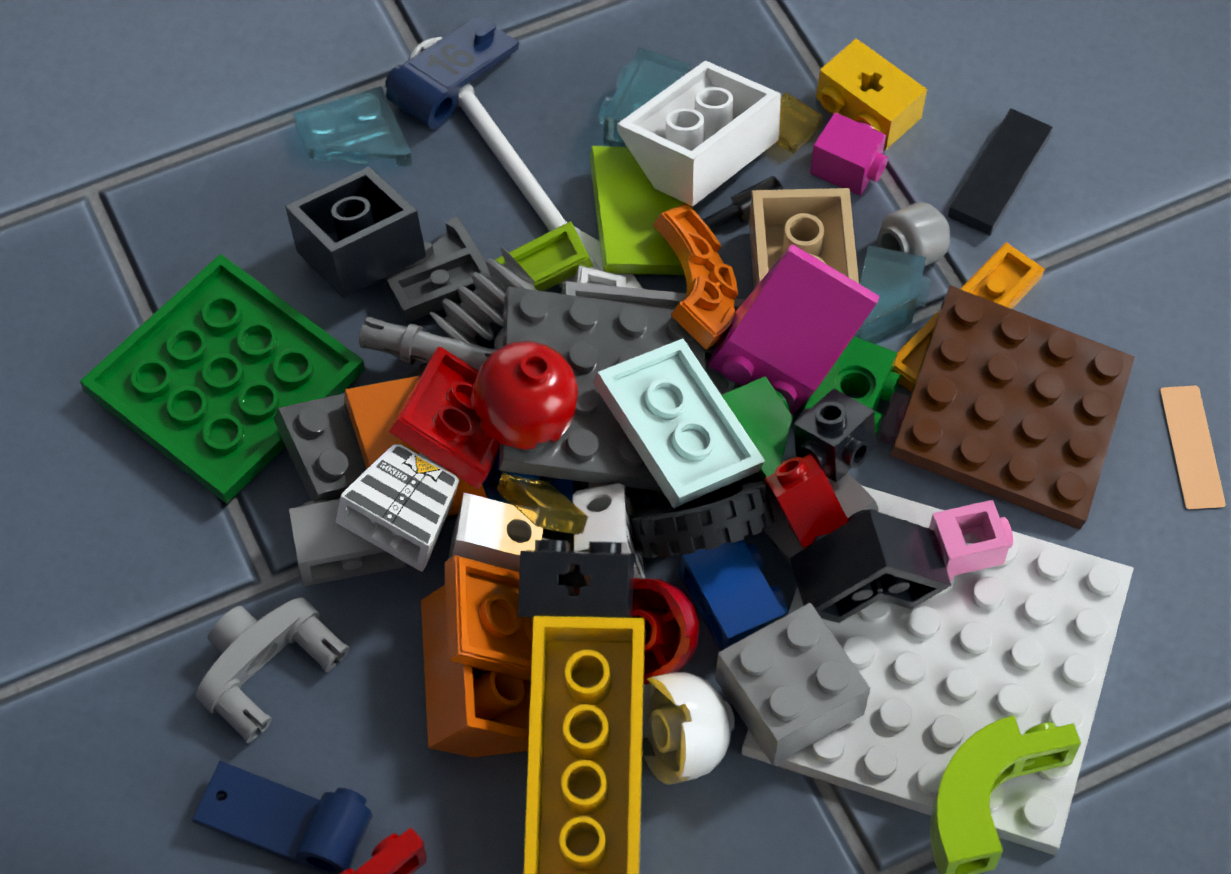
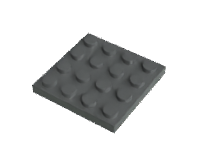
[499,286,705,492]

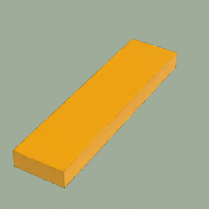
[893,242,1045,392]

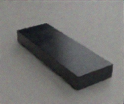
[948,108,1053,236]

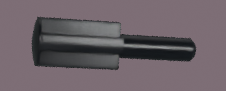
[702,176,784,231]

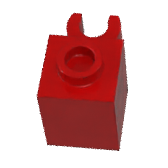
[764,454,848,548]

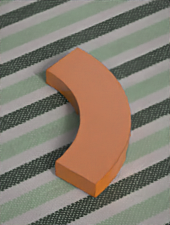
[653,203,738,350]

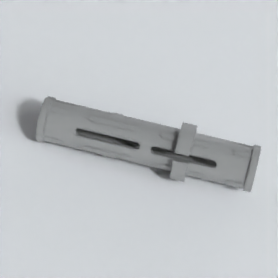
[359,317,496,371]

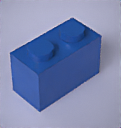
[679,540,788,652]

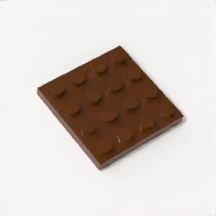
[890,285,1135,530]

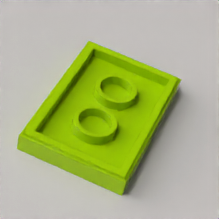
[589,146,693,275]

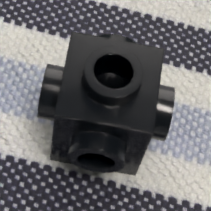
[794,388,875,482]

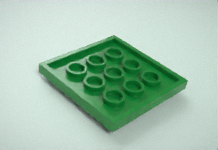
[80,253,365,504]

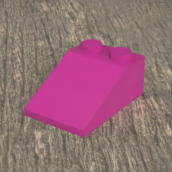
[708,244,880,415]

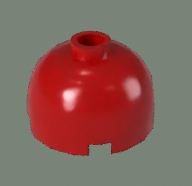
[470,341,579,450]
[633,577,699,685]

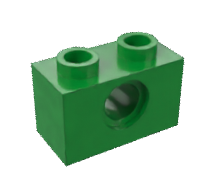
[804,336,901,435]

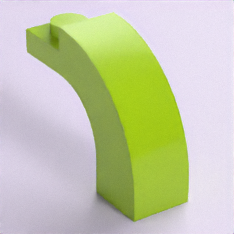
[930,715,1081,874]

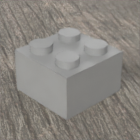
[715,603,871,766]

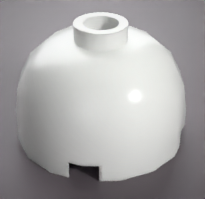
[643,673,734,785]

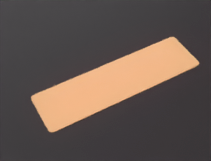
[1160,386,1226,509]

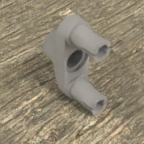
[195,598,350,744]

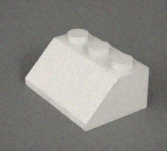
[617,61,781,206]

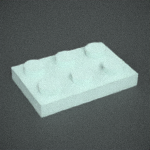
[593,339,765,508]

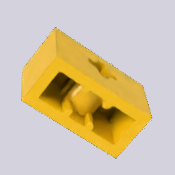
[816,38,927,150]

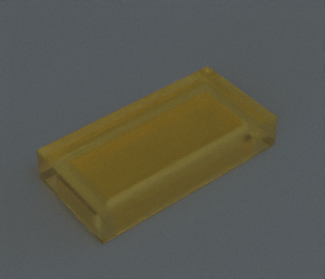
[497,472,588,535]

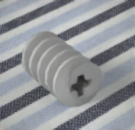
[430,247,536,345]

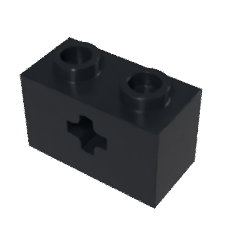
[518,540,635,618]

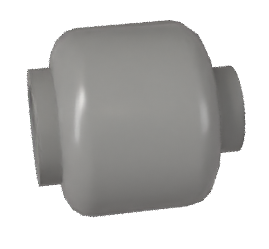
[877,202,950,272]

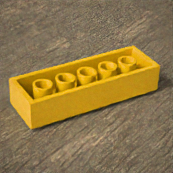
[524,616,645,874]

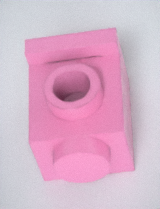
[929,500,1013,581]

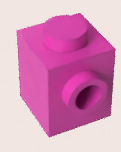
[810,112,888,196]

